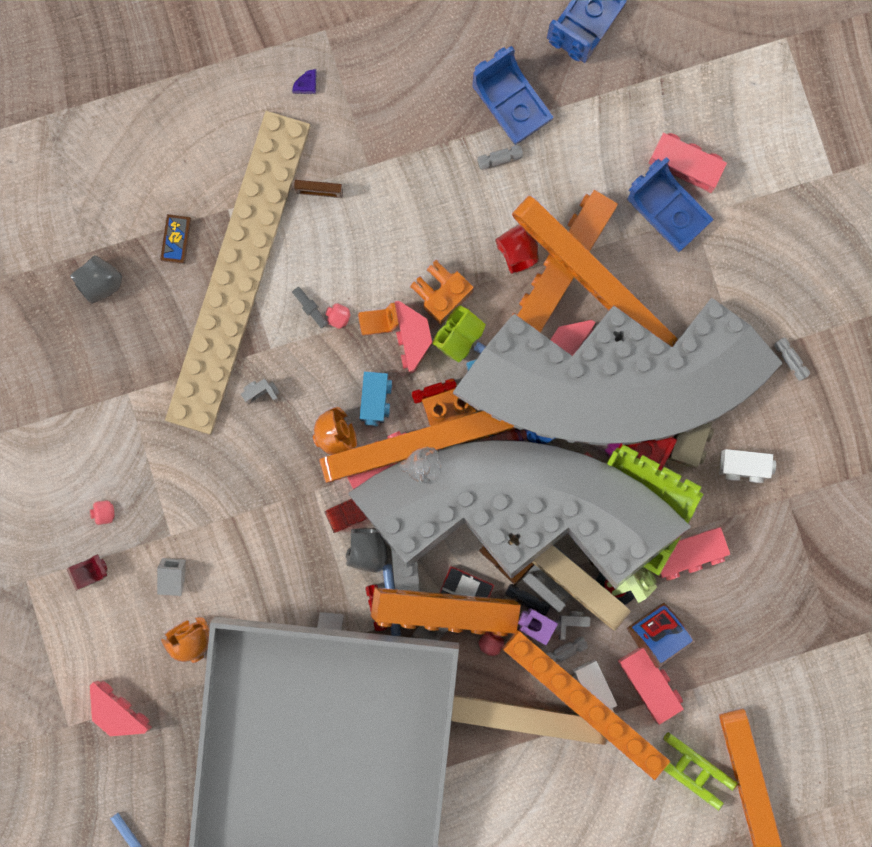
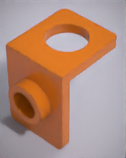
[358,303,399,335]

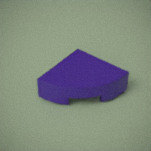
[292,69,317,94]

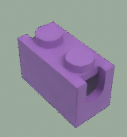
[518,608,558,645]

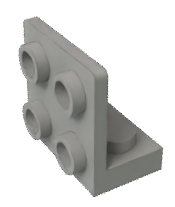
[522,545,579,612]

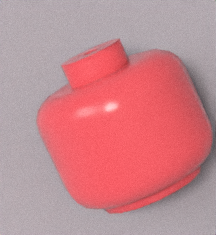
[325,303,351,329]
[90,500,115,525]
[478,631,505,656]

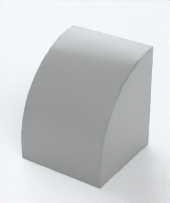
[157,558,186,596]

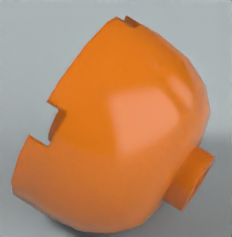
[313,406,357,455]
[161,617,210,663]

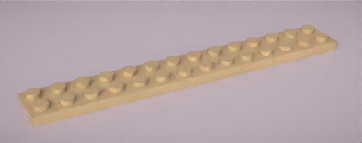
[165,111,311,435]

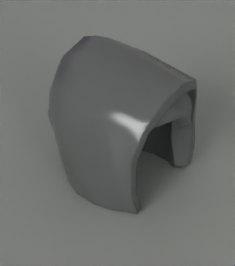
[70,255,122,304]
[346,529,388,573]

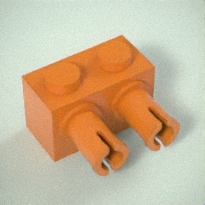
[410,260,474,325]
[422,389,476,426]

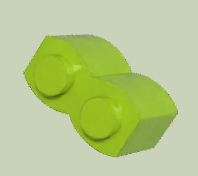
[432,305,486,363]

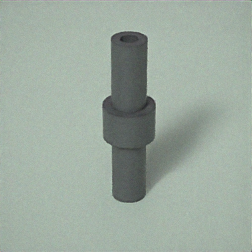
[292,287,328,329]

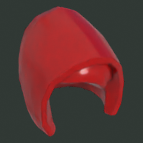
[495,224,539,274]

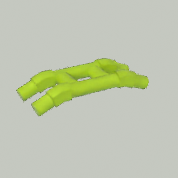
[663,732,738,811]

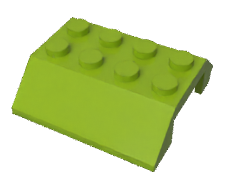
[607,445,704,575]

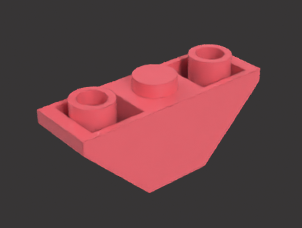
[395,301,432,374]
[550,320,596,356]
[90,681,152,737]

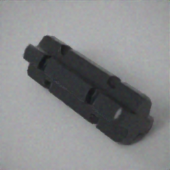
[505,584,550,616]

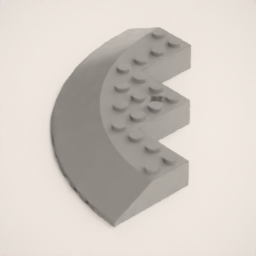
[453,298,782,445]
[348,440,691,589]

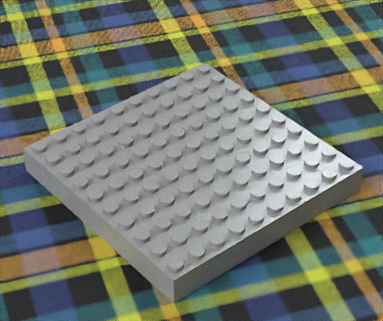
[189,617,459,847]

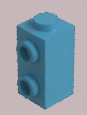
[360,371,392,426]

